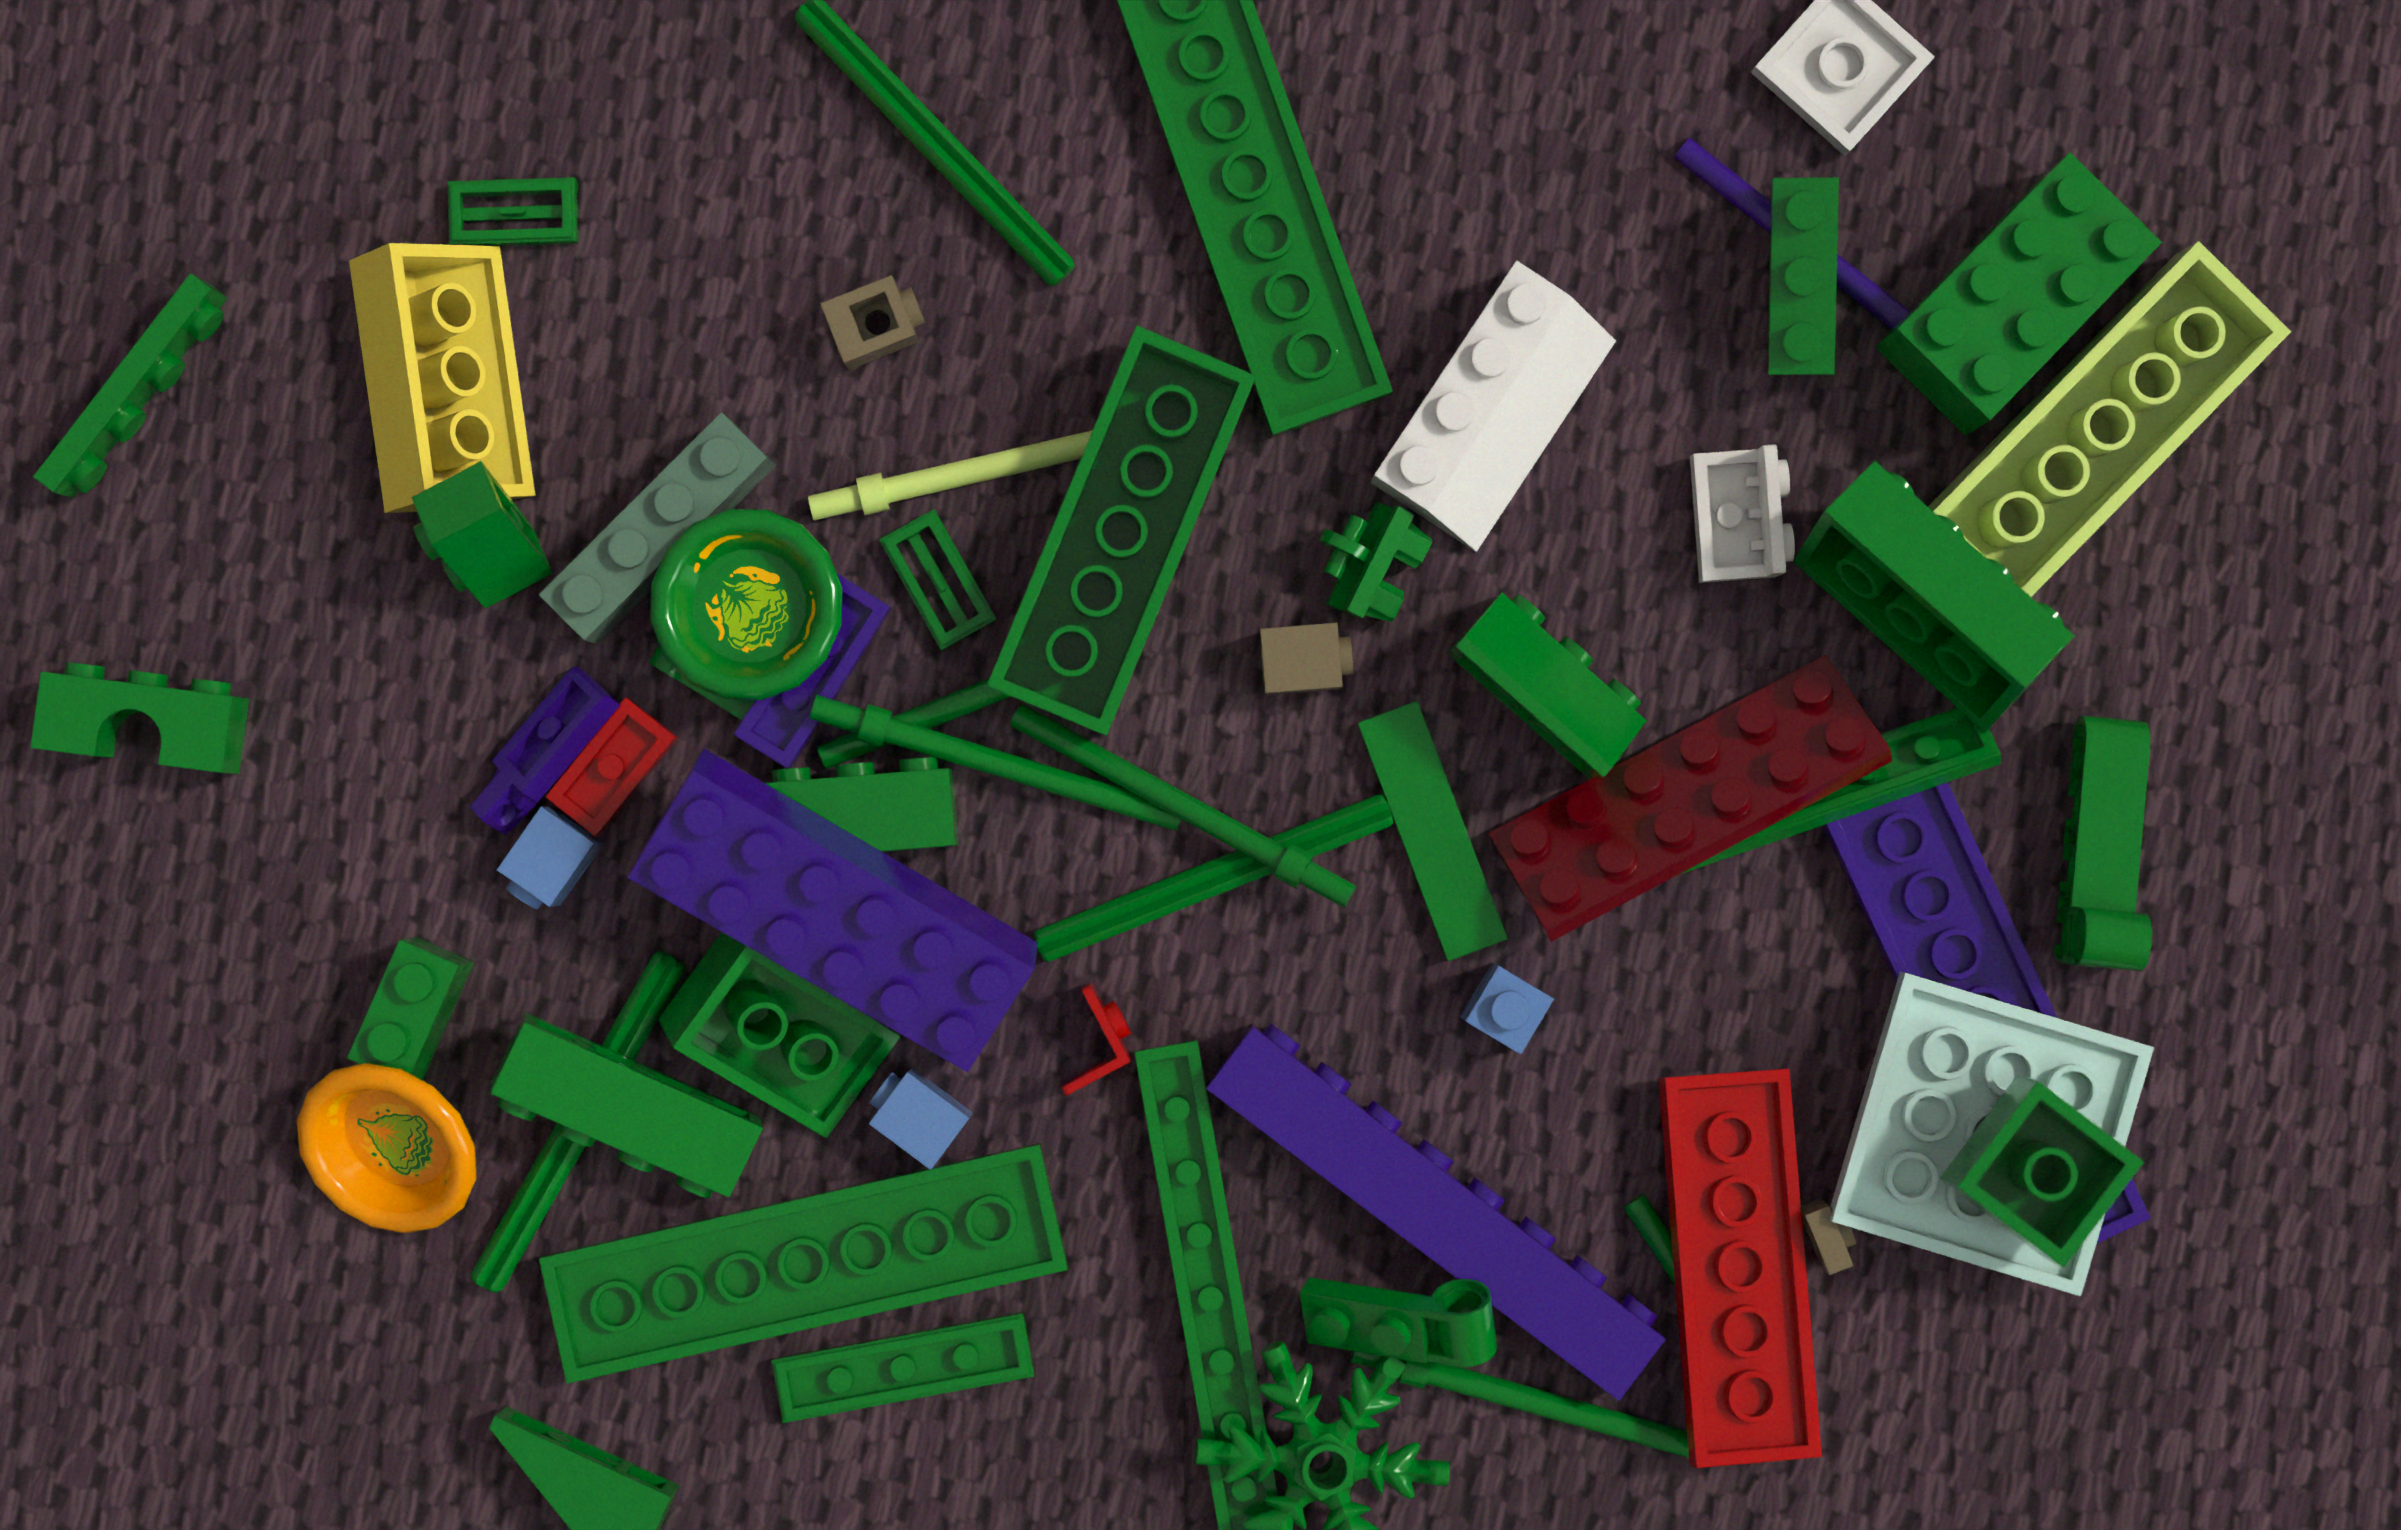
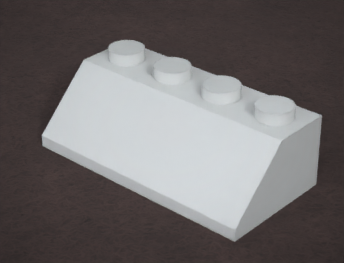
[1370,260,1616,552]

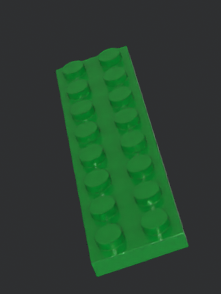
[1116,0,1393,438]
[539,1142,1069,1384]

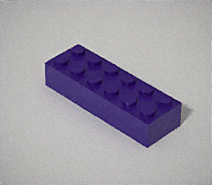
[627,748,1038,1072]

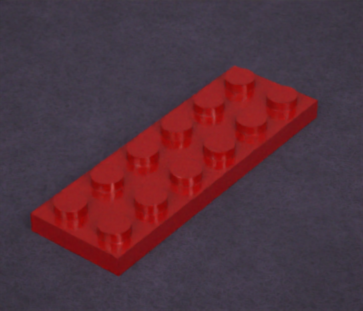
[1658,1069,1822,1468]

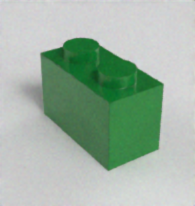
[412,461,553,609]
[347,937,475,1079]

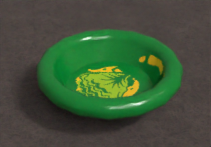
[650,509,842,700]

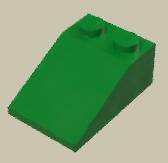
[658,932,901,1139]

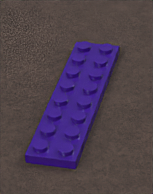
[1823,782,2151,1244]

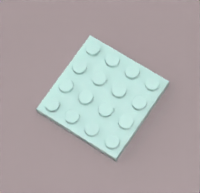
[1830,972,2154,1296]

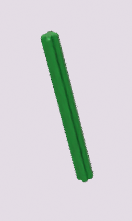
[794,0,1075,287]
[1033,795,1393,962]
[471,950,686,1293]

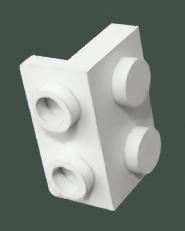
[1690,444,1795,583]

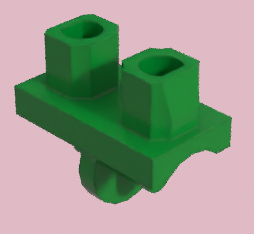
[1318,502,1432,622]

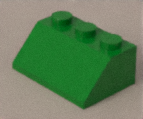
[1447,593,1647,779]

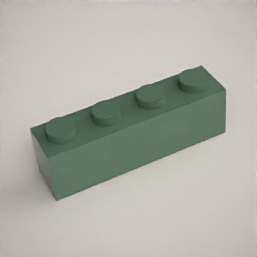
[539,412,776,644]

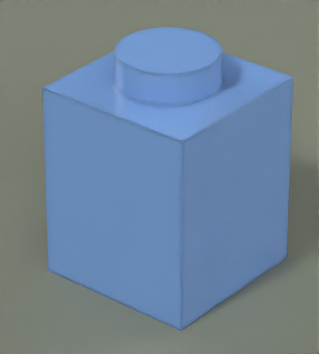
[497,807,604,909]
[1460,963,1554,1054]
[869,1068,973,1170]

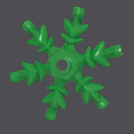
[1194,1341,1450,1530]

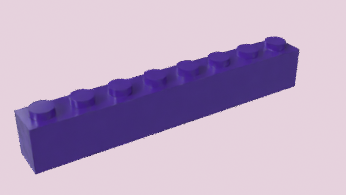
[1206,1022,1666,1401]

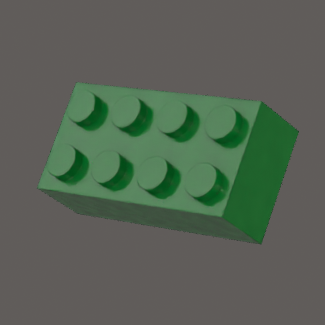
[1875,152,2162,436]
[1793,461,2075,733]

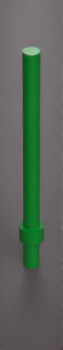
[809,695,1181,831]
[1010,704,1357,908]
[1350,1351,1689,1458]

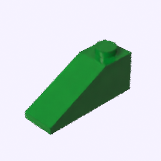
[489,1406,680,1530]

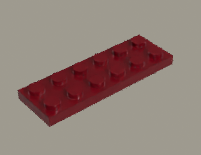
[1489,655,1892,942]

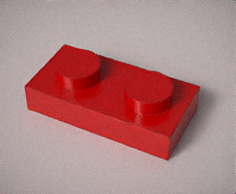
[545,697,679,837]

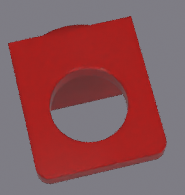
[1061,982,1132,1096]

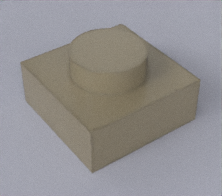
[1801,1198,1856,1275]

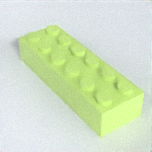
[1928,241,2291,597]

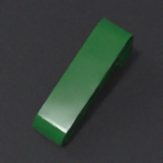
[2054,715,2152,972]

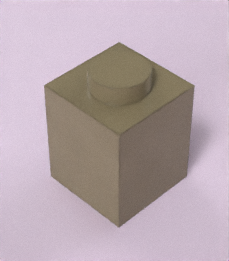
[1259,623,1353,695]

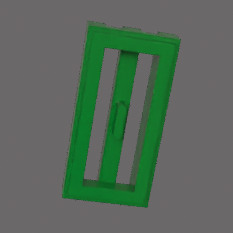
[448,177,579,246]
[879,509,997,651]

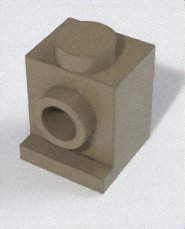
[820,275,926,371]

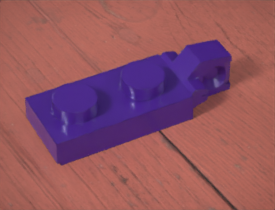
[469,665,620,835]

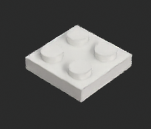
[1751,0,1935,156]

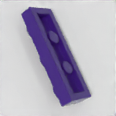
[733,573,892,769]

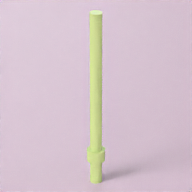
[808,430,1093,521]

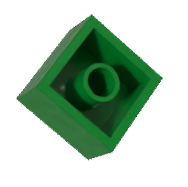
[1940,1075,2144,1268]

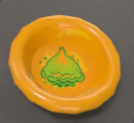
[297,1063,477,1233]

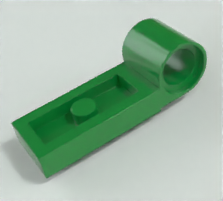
[1299,1277,1497,1367]

